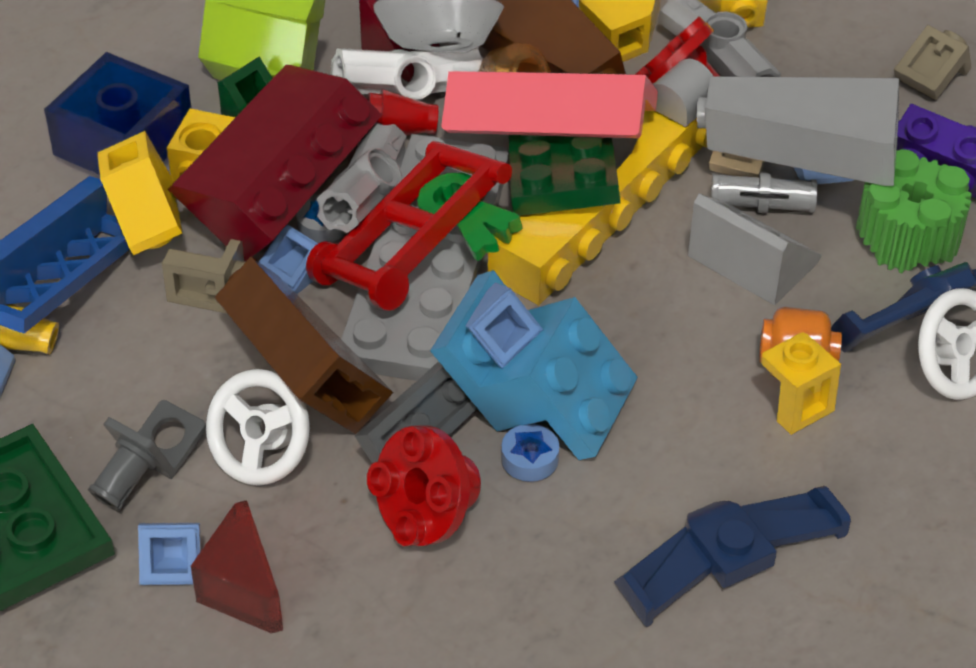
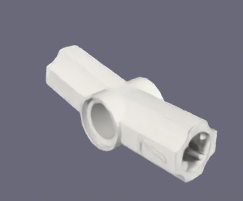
[330,44,484,100]

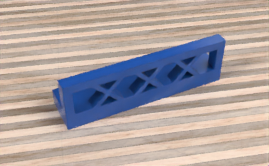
[0,176,130,334]

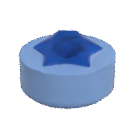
[501,424,559,481]

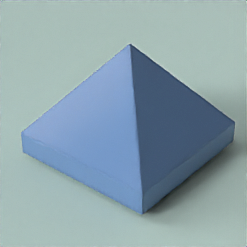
[138,523,202,585]

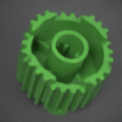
[856,149,971,273]

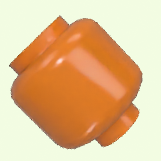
[759,307,842,378]

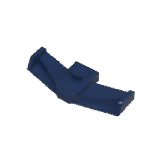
[831,262,976,352]
[614,486,851,627]

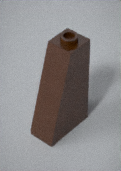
[458,0,626,75]
[214,257,394,434]

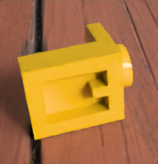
[761,332,841,435]

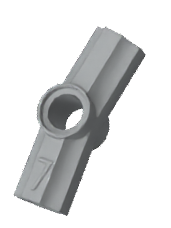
[659,0,781,77]
[317,122,406,233]

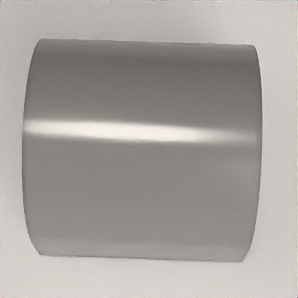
[653,59,713,127]

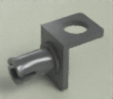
[88,400,206,511]

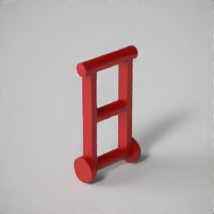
[306,141,512,311]

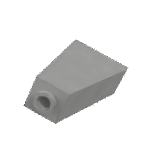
[697,77,899,186]

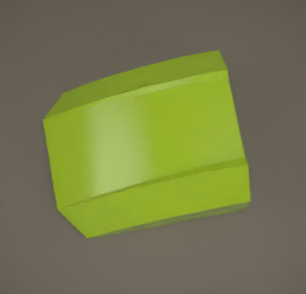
[198,0,326,80]

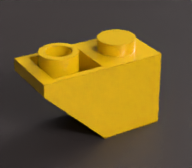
[579,0,660,62]
[97,131,182,255]

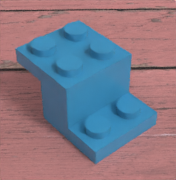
[430,270,638,460]

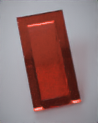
[190,500,283,634]

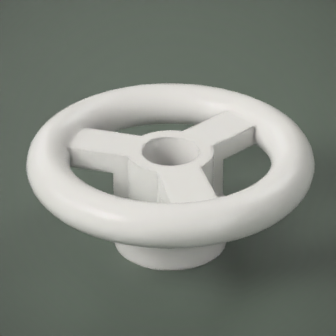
[918,288,976,400]
[206,369,310,486]

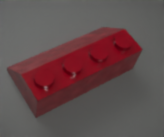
[168,64,382,262]

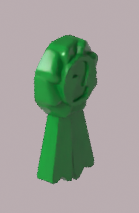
[417,172,523,261]

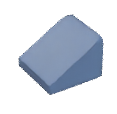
[259,224,318,294]
[465,282,543,369]

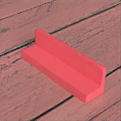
[441,71,658,138]

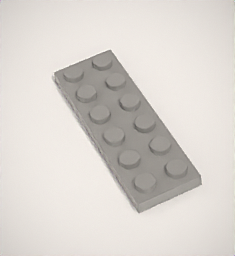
[341,134,510,381]

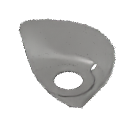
[373,0,504,52]

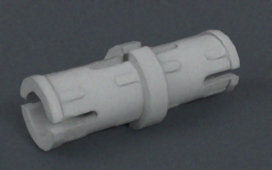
[710,172,817,214]

